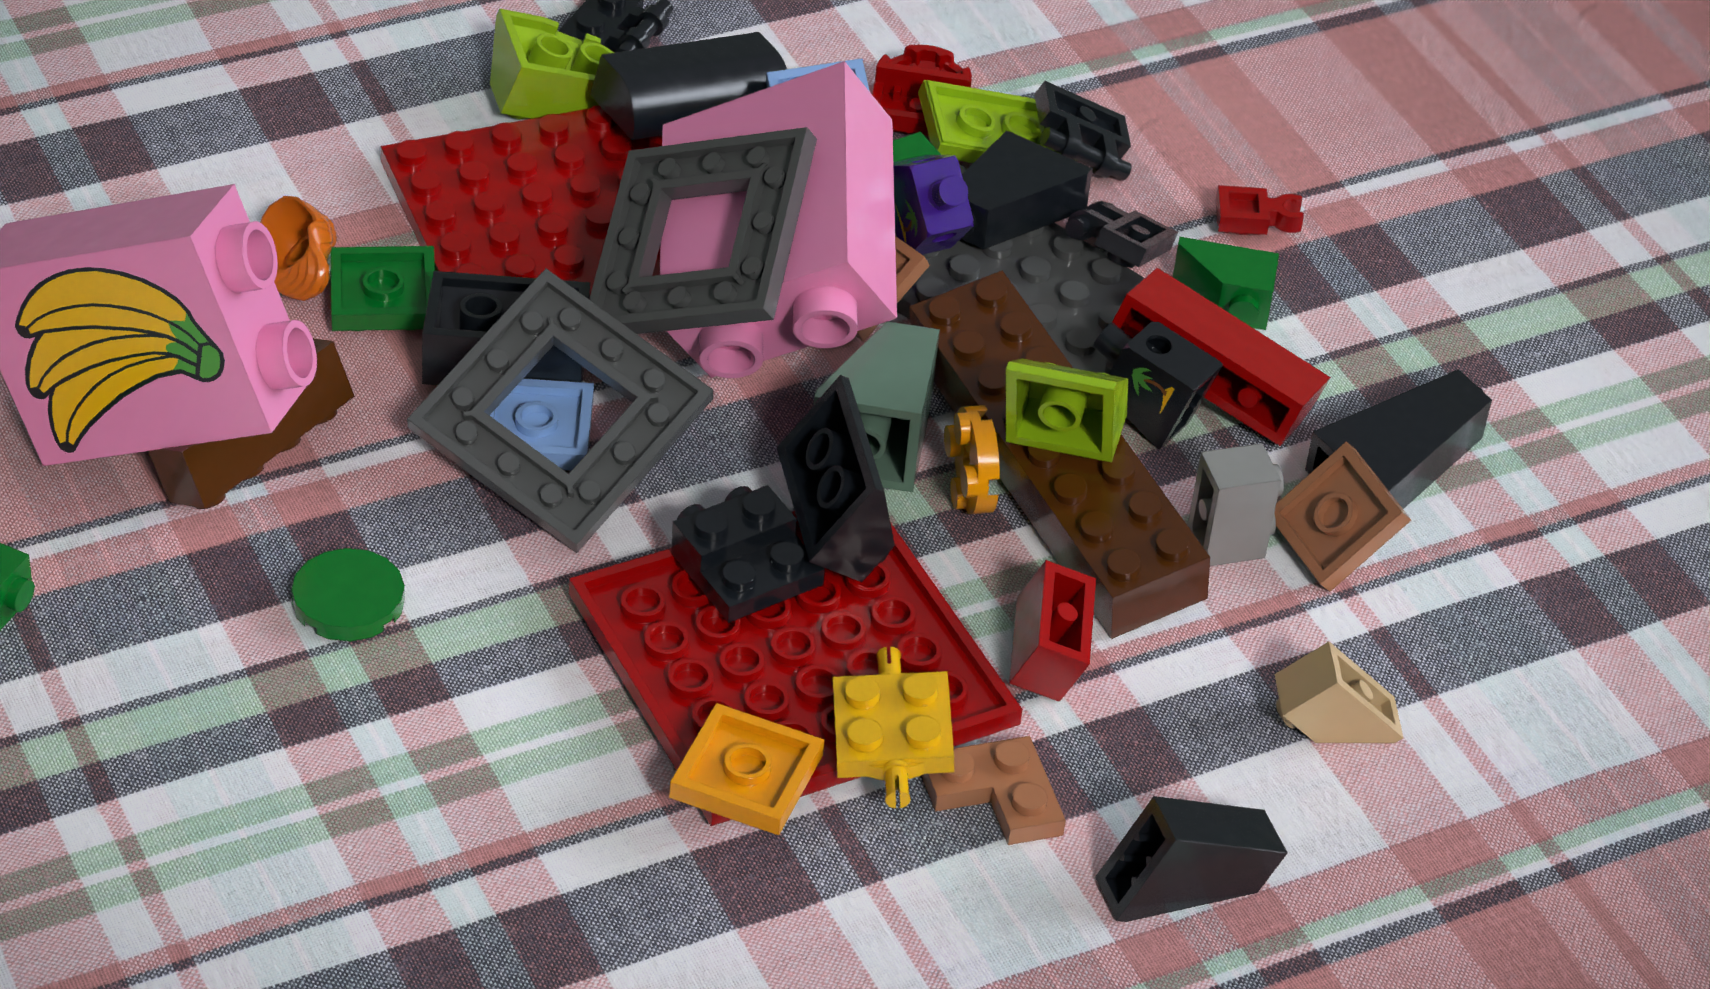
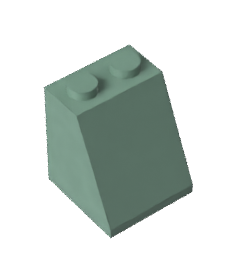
[814,321,940,492]

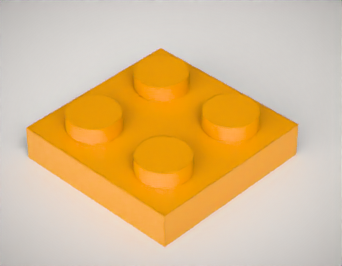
[669,703,824,836]

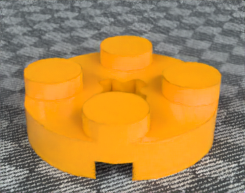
[944,405,1000,514]

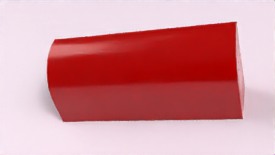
[1112,267,1331,446]

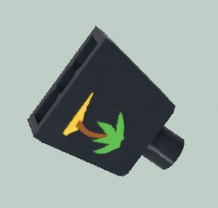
[1093,322,1224,450]

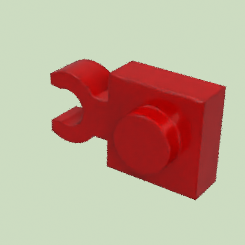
[1216,185,1304,235]

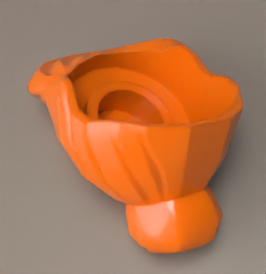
[260,196,337,301]

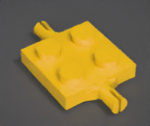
[833,647,954,808]

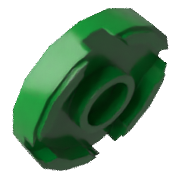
[291,548,405,642]

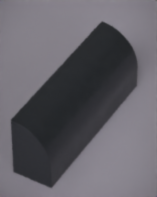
[590,32,787,140]

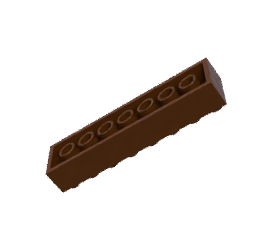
[909,270,1210,639]

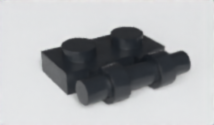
[559,0,673,53]
[1034,81,1132,181]
[1065,201,1178,268]

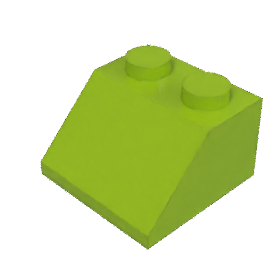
[1006,359,1128,463]

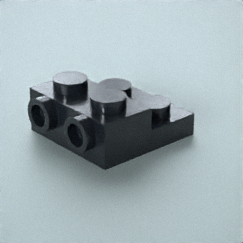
[671,485,825,623]

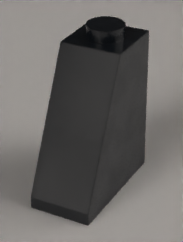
[961,131,1093,249]
[1095,796,1288,922]

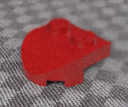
[872,44,972,136]

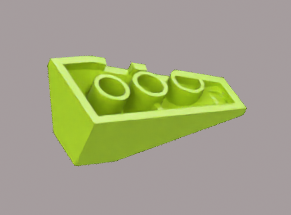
[490,8,615,119]

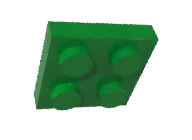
[331,246,435,331]

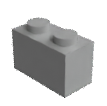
[1187,443,1284,566]

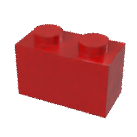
[1009,560,1096,702]

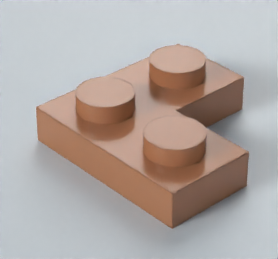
[921,736,1066,845]

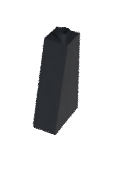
[1305,369,1492,509]

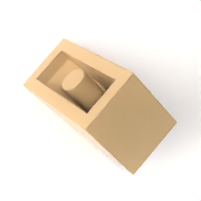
[1274,642,1404,743]

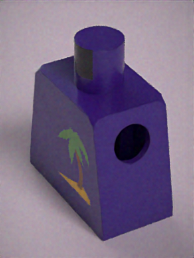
[893,155,974,255]

